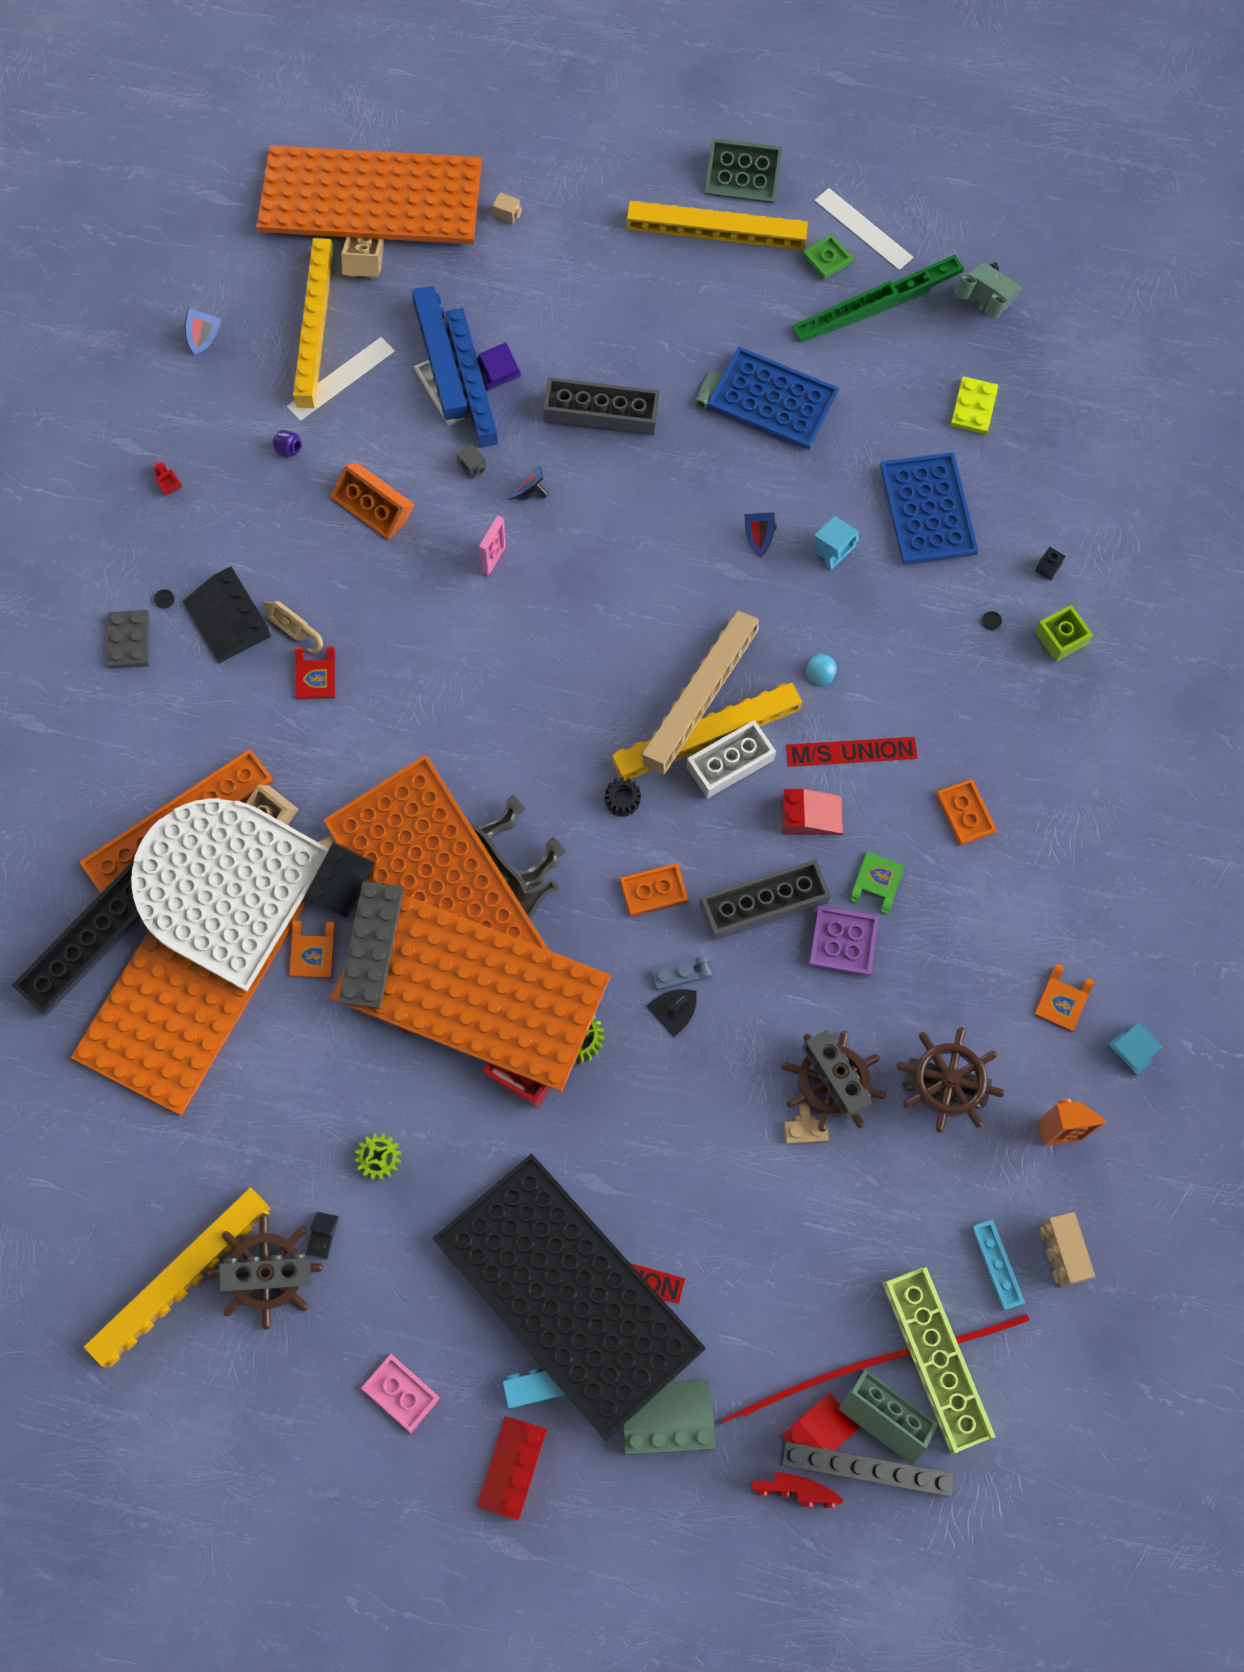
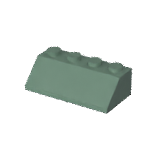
[839,1369,938,1465]

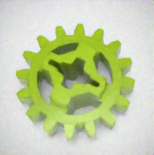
[355,1133,402,1181]

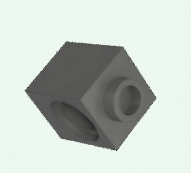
[457,443,486,479]

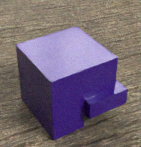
[477,342,521,391]

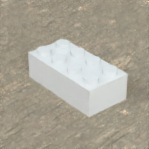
[686,720,776,799]

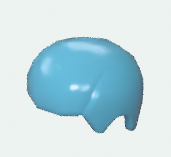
[806,654,837,686]

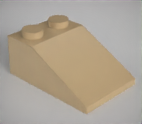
[341,237,384,278]
[246,785,299,825]

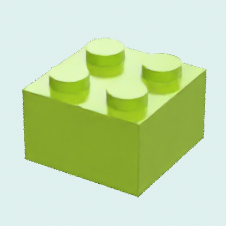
[1034,605,1093,662]

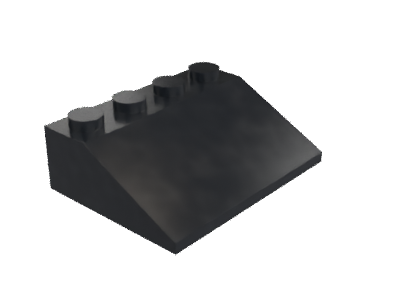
[183,566,271,663]

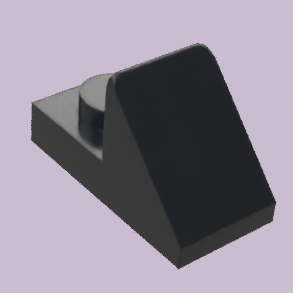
[306,1212,339,1260]

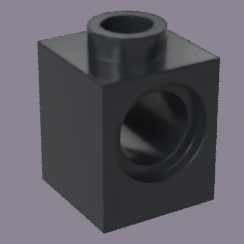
[1035,546,1066,580]

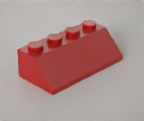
[477,1416,548,1521]

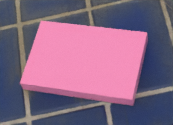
[479,515,506,576]
[361,1353,441,1433]

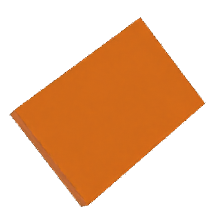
[935,779,997,846]
[619,863,689,917]

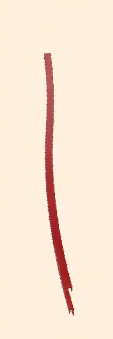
[722,1314,1030,1424]

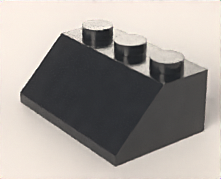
[304,842,376,917]

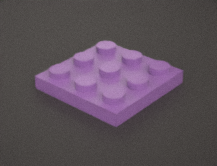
[809,906,879,977]

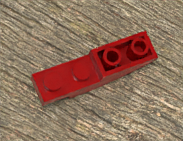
[750,1472,843,1508]

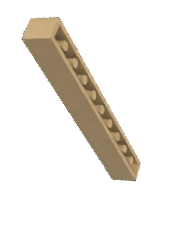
[641,611,759,774]

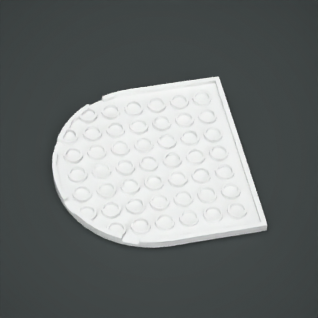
[131,798,329,992]

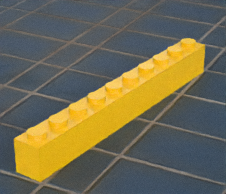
[627,201,808,251]
[293,238,334,408]
[612,683,802,781]
[84,1187,271,1368]

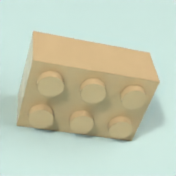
[1039,1212,1096,1288]

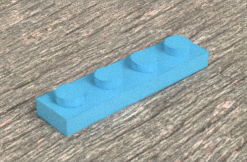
[971,1219,1025,1311]

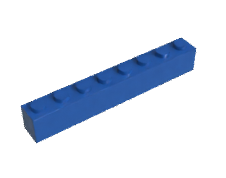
[412,286,470,421]
[445,308,498,448]

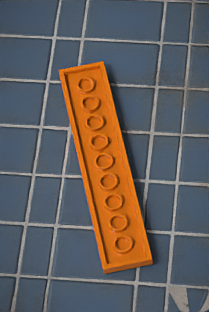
[79,749,274,893]

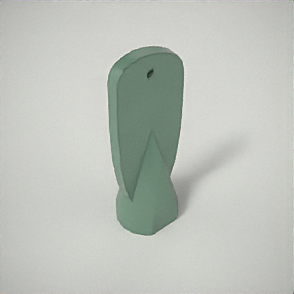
[694,372,723,410]

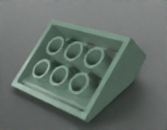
[705,138,783,202]
[623,1380,716,1455]

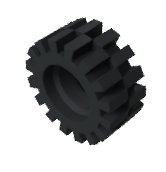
[605,777,641,817]

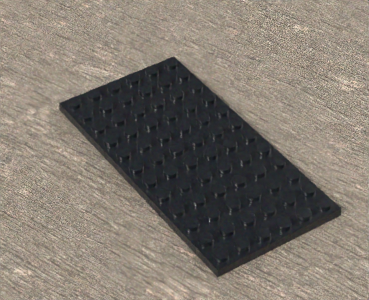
[432,1153,706,1442]

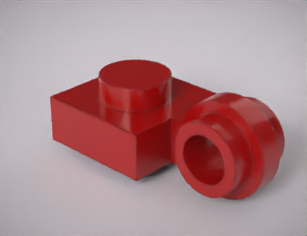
[152,461,182,496]

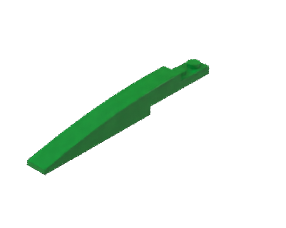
[792,254,964,342]

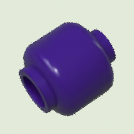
[273,430,302,457]

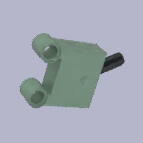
[954,262,1023,319]

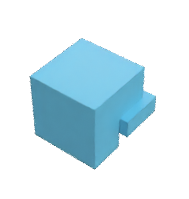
[814,516,859,570]
[1108,1022,1163,1075]

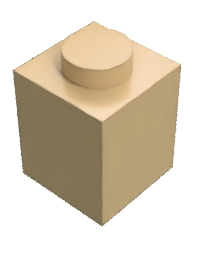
[493,192,522,224]

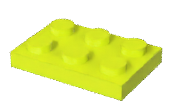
[950,376,998,435]

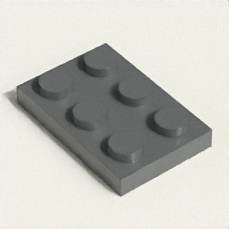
[108,610,149,669]

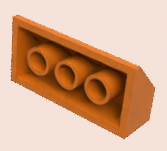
[331,462,415,539]
[1037,1099,1106,1146]

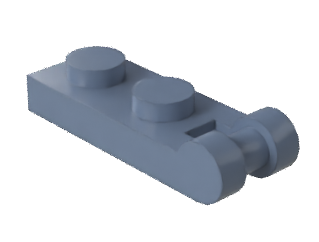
[651,956,713,991]

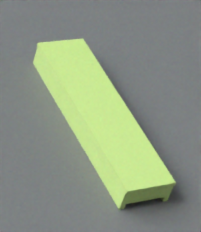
[882,1267,996,1454]

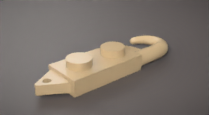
[262,601,323,654]

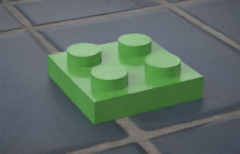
[803,234,854,280]

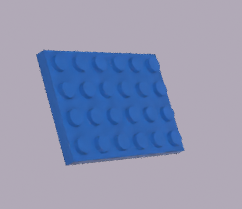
[708,346,839,450]
[880,452,978,565]

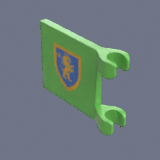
[850,852,905,914]

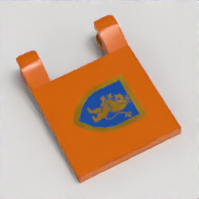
[289,920,336,978]
[1034,964,1095,1032]

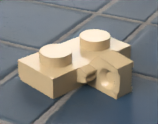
[784,1104,829,1144]

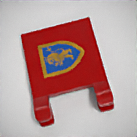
[295,646,336,699]

